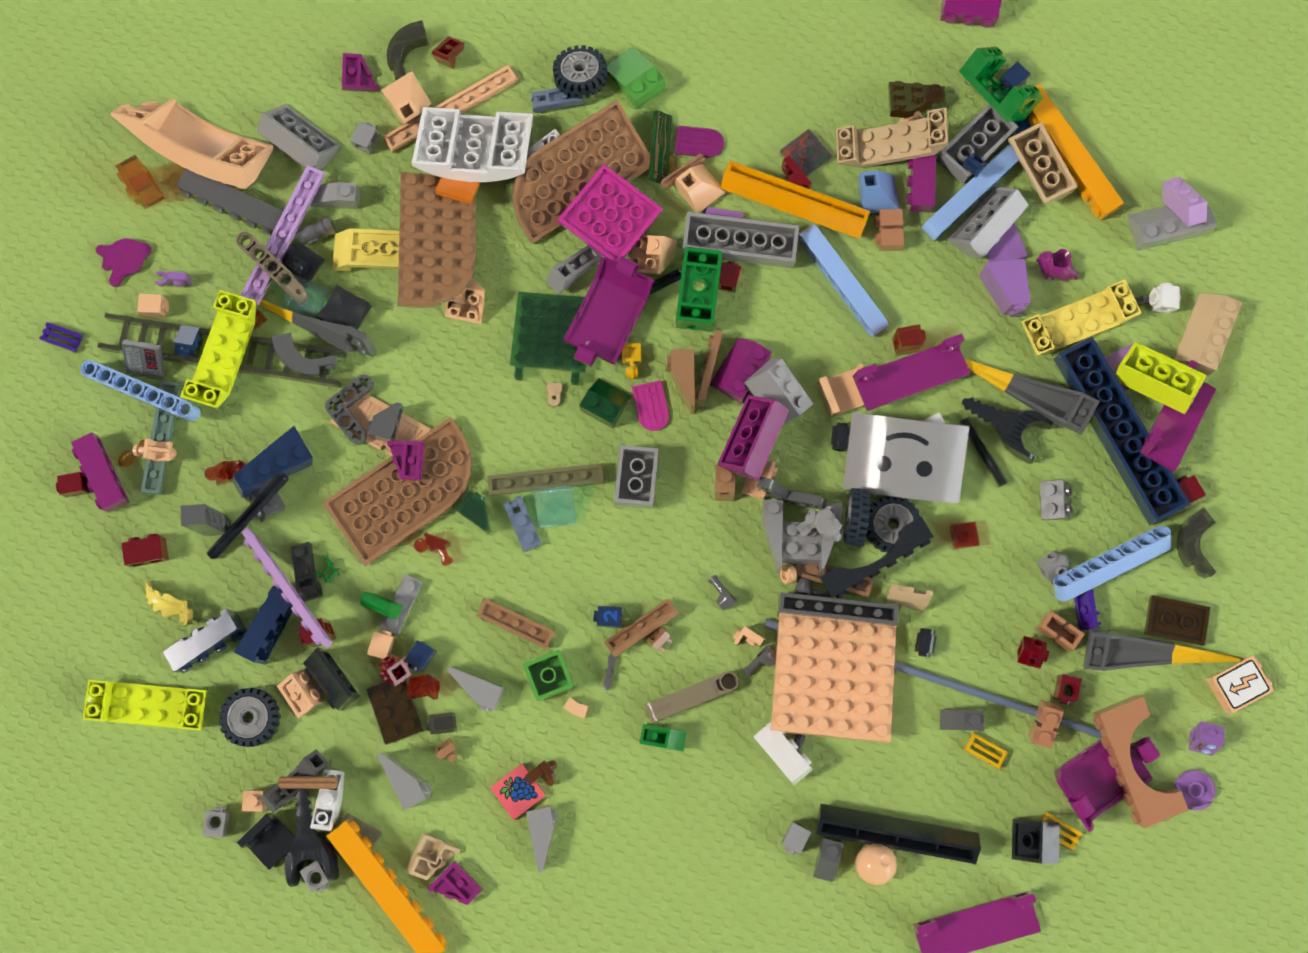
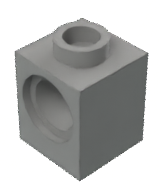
[350,121,380,154]
[202,807,231,837]
[781,822,811,855]
[299,861,330,893]

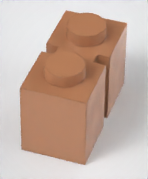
[874,209,904,251]
[1035,611,1084,651]
[1029,699,1064,749]

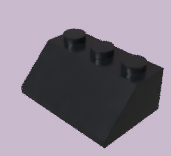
[303,647,360,711]

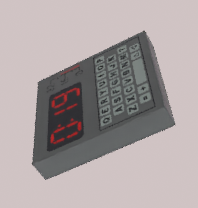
[121,340,166,379]

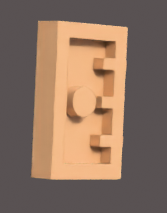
[742,461,778,501]
[277,669,324,718]

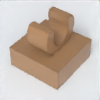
[645,627,672,652]
[434,737,457,763]

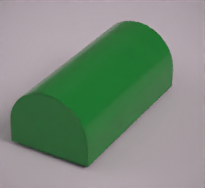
[360,592,403,619]

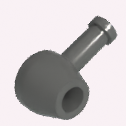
[709,575,738,611]
[794,578,830,598]
[743,645,776,676]

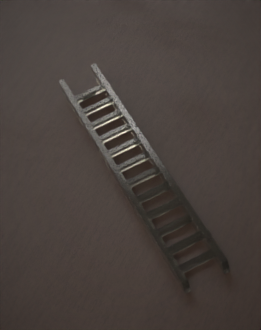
[97,313,347,388]

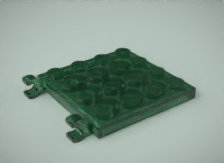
[510,292,586,386]

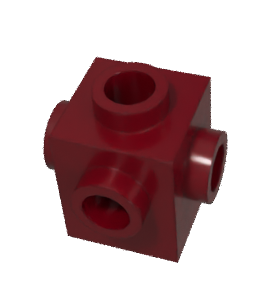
[1017,636,1049,669]
[378,654,412,686]

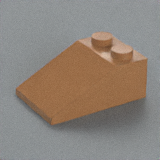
[667,349,695,414]

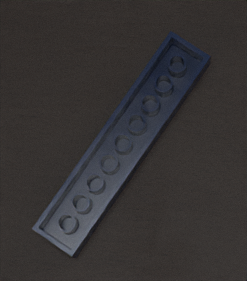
[1054,337,1191,526]

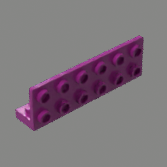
[852,333,970,411]
[1140,360,1216,472]
[913,891,1041,953]

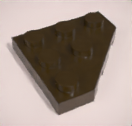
[888,81,945,118]

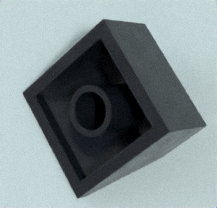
[1012,819,1060,864]

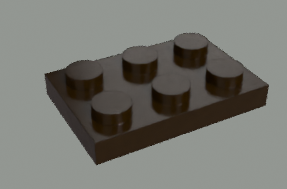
[1144,595,1211,646]
[366,679,424,745]

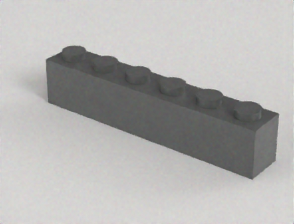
[176,168,283,236]
[777,592,899,626]

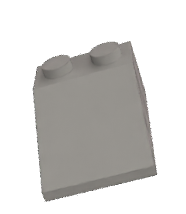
[377,753,432,810]

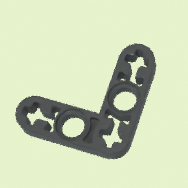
[325,374,374,445]
[757,477,827,510]

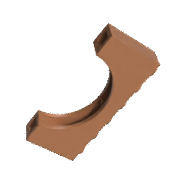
[1093,695,1189,828]

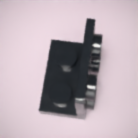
[237,813,295,870]

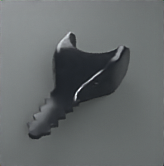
[962,397,1054,464]
[284,788,339,887]

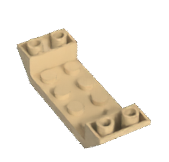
[836,108,949,168]

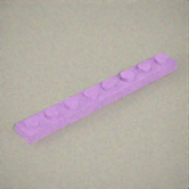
[240,165,326,306]
[241,527,333,648]

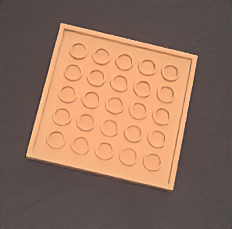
[770,613,896,743]

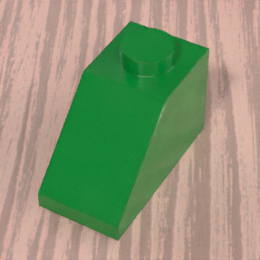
[639,724,687,752]

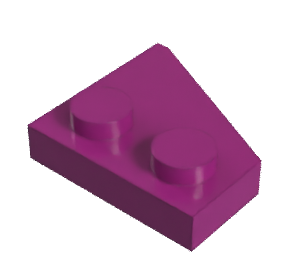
[342,53,378,92]
[387,441,425,481]
[427,860,483,905]

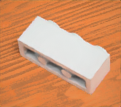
[754,722,812,785]

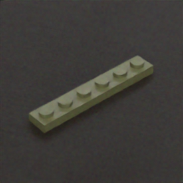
[487,464,604,496]

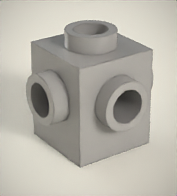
[1036,550,1071,584]

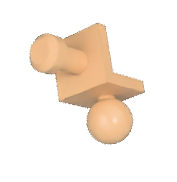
[132,439,177,461]

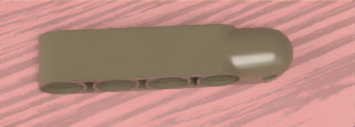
[236,232,309,303]
[644,671,739,723]

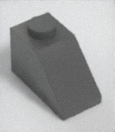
[367,402,404,442]
[940,710,984,731]
[813,837,844,882]

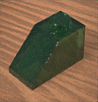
[456,491,491,534]

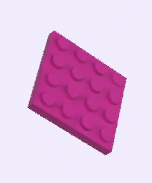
[557,164,663,262]

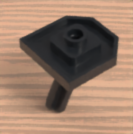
[281,244,325,290]

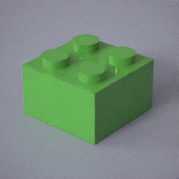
[523,649,575,702]

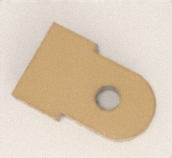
[547,383,563,407]

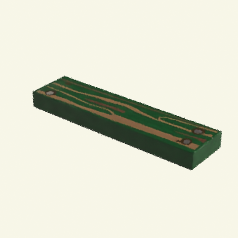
[648,110,672,185]

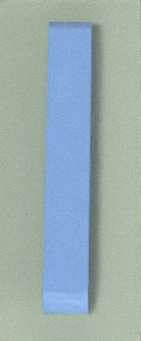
[921,144,1020,241]
[798,224,889,337]
[80,360,201,422]
[1053,526,1172,601]

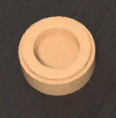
[780,564,797,584]

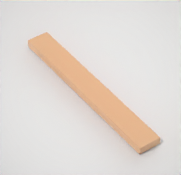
[382,64,519,153]

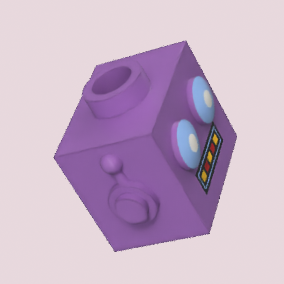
[1189,721,1225,756]

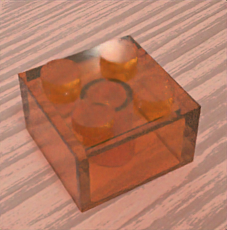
[115,155,165,209]

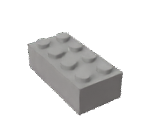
[936,104,1018,184]

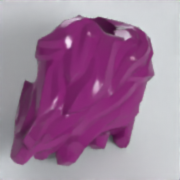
[1036,249,1079,282]

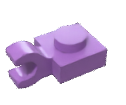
[155,271,192,287]

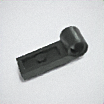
[291,542,323,602]

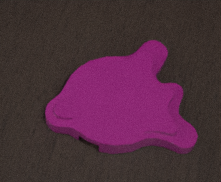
[96,238,152,287]

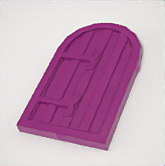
[675,125,724,158]

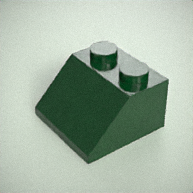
[579,378,632,428]

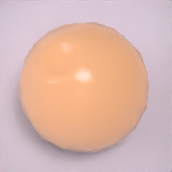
[855,844,897,886]

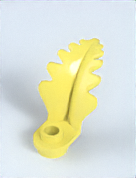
[145,581,193,626]

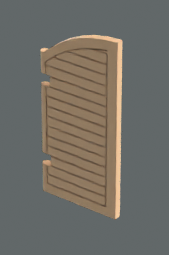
[330,387,431,456]

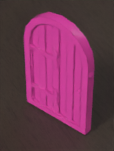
[632,380,669,431]

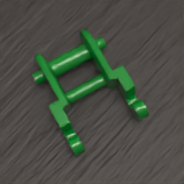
[315,555,340,583]

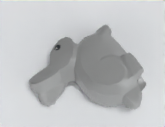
[796,505,845,542]

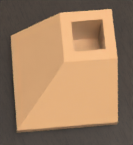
[381,71,432,124]
[674,164,726,213]
[631,235,677,274]
[445,278,485,324]

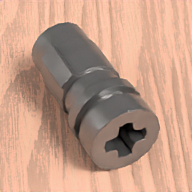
[296,216,337,245]

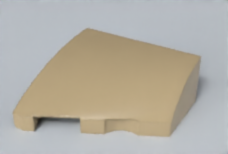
[885,584,933,612]
[406,832,460,880]

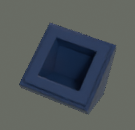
[962,153,987,177]

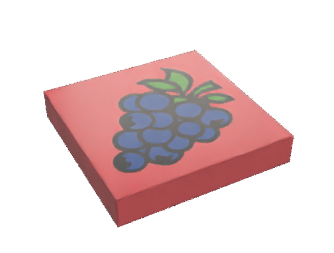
[491,763,546,820]

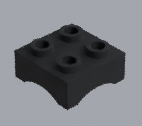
[317,285,372,330]

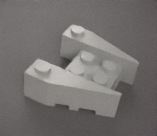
[762,500,842,575]

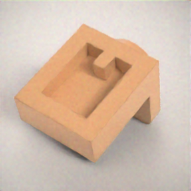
[732,626,764,647]

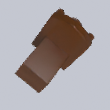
[524,760,557,786]

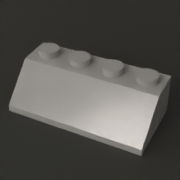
[257,104,342,170]
[947,186,1028,259]
[1127,205,1217,251]

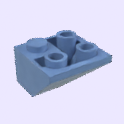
[857,170,899,215]

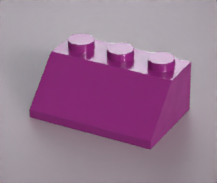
[940,0,1002,28]
[710,337,772,404]

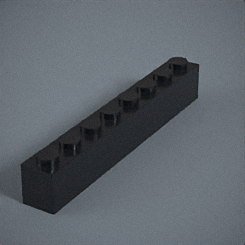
[816,804,981,864]

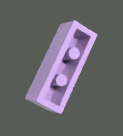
[1162,177,1207,226]

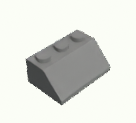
[744,358,813,424]

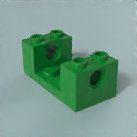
[959,47,1043,122]
[676,247,723,332]

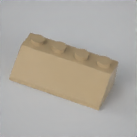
[1008,122,1078,204]
[1173,293,1242,375]

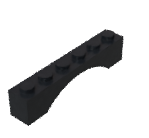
[819,517,934,599]

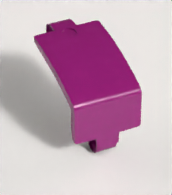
[564,256,654,367]
[1054,737,1160,832]

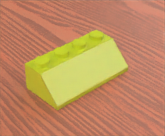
[1115,342,1207,414]

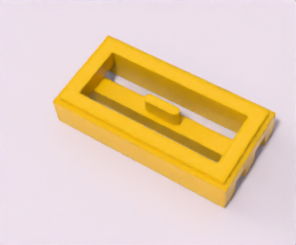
[963,732,1008,770]
[1038,812,1083,851]

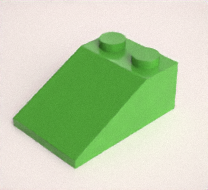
[607,47,665,109]

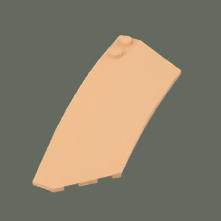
[111,99,274,189]

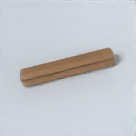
[660,154,706,189]
[278,776,338,789]

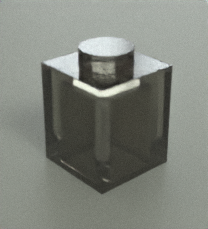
[426,712,457,735]

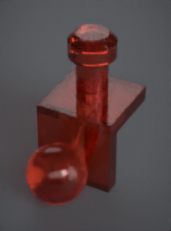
[204,460,245,485]
[414,533,453,566]

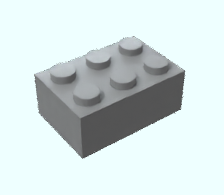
[614,445,659,509]

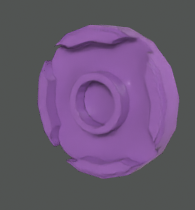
[1174,770,1216,810]

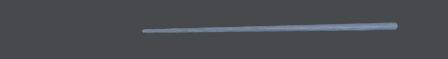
[765,619,1102,738]

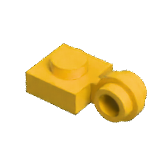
[622,343,641,380]

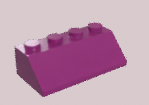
[717,395,789,480]

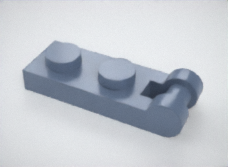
[531,88,584,113]
[503,495,542,552]

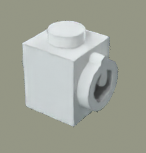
[1149,283,1181,313]

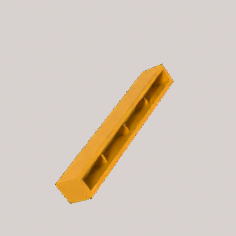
[1028,84,1124,221]
[720,161,870,239]
[326,819,447,953]

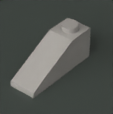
[310,182,361,209]
[546,245,602,294]
[447,666,505,712]
[526,806,558,872]

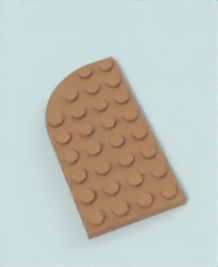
[512,100,650,244]
[397,172,476,308]
[323,417,472,566]

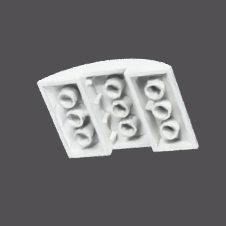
[412,107,533,182]

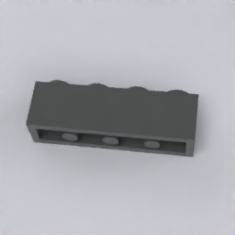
[180,504,231,536]

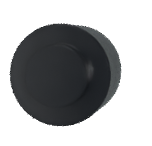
[831,423,850,452]
[915,628,937,658]

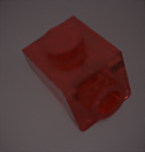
[407,674,440,700]

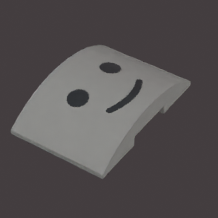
[843,412,969,503]

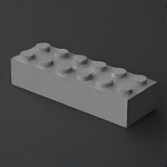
[682,212,799,268]

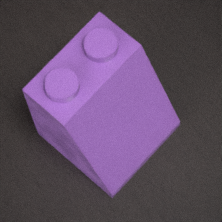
[979,259,1031,317]

